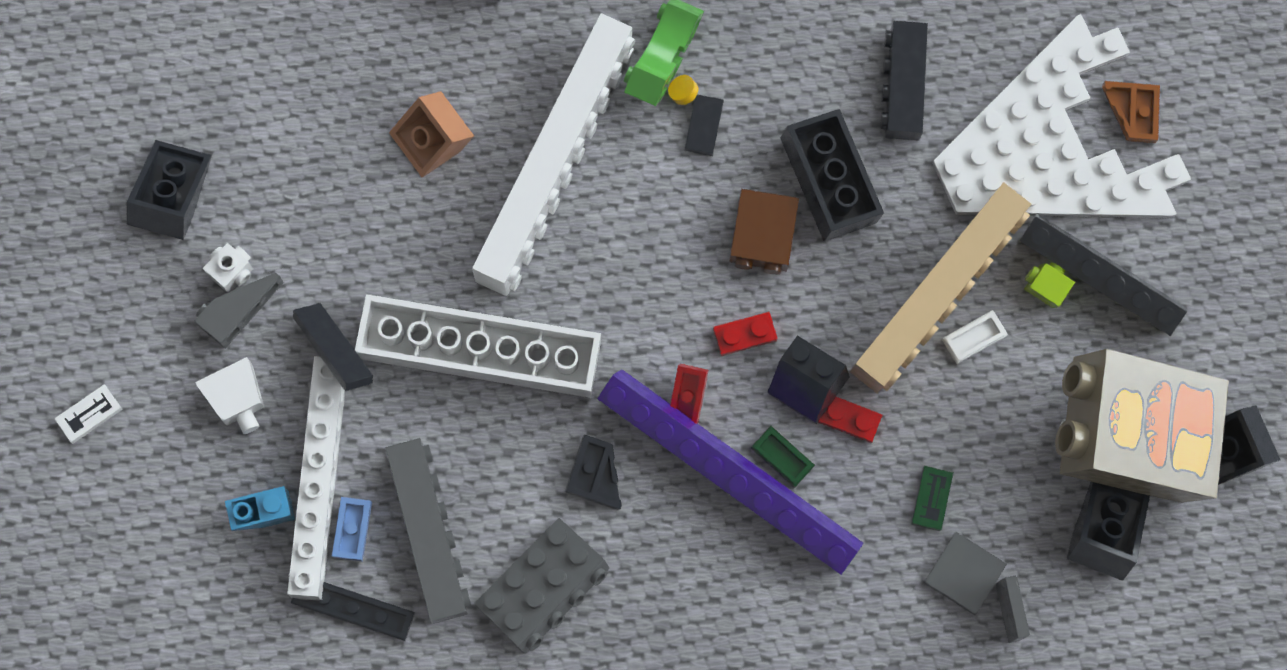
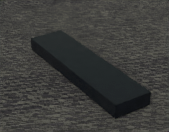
[293,303,373,391]
[291,582,415,641]

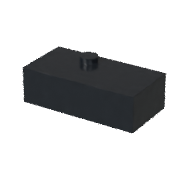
[780,109,884,242]

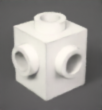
[203,243,253,293]

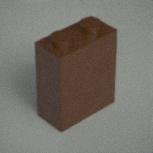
[729,189,799,275]

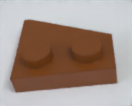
[1102,81,1160,143]

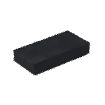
[684,94,724,156]

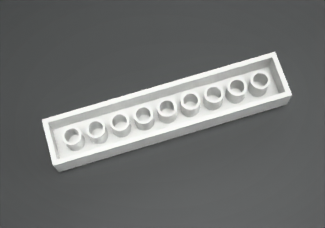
[472,13,635,296]

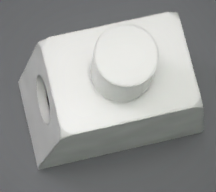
[195,357,264,434]

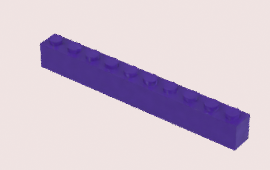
[597,369,864,575]

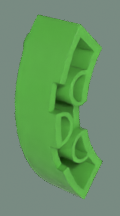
[623,0,704,106]

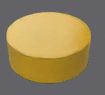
[668,75,698,105]

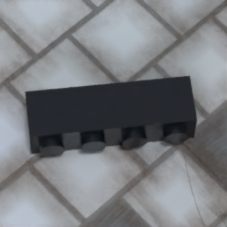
[880,21,928,141]

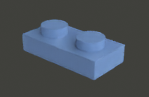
[332,497,372,562]

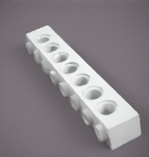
[287,356,345,601]

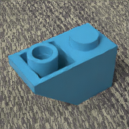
[225,486,295,531]

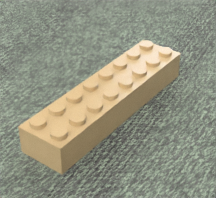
[850,182,1032,394]

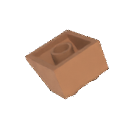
[389,91,474,177]

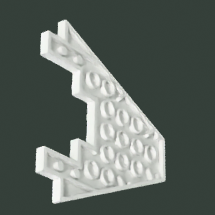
[932,14,1191,218]

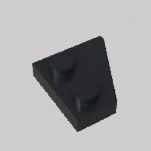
[565,435,622,510]

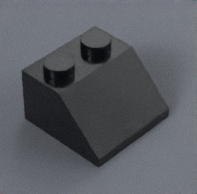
[767,335,850,424]
[1218,405,1281,485]

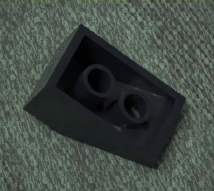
[126,140,212,240]
[1067,482,1150,581]

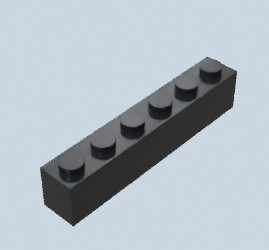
[1020,213,1187,336]

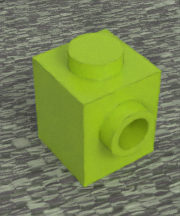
[1024,262,1075,308]

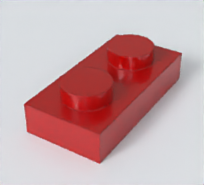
[713,311,778,356]
[670,363,709,424]
[818,397,883,443]

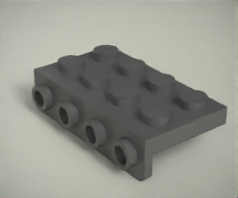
[474,518,609,654]

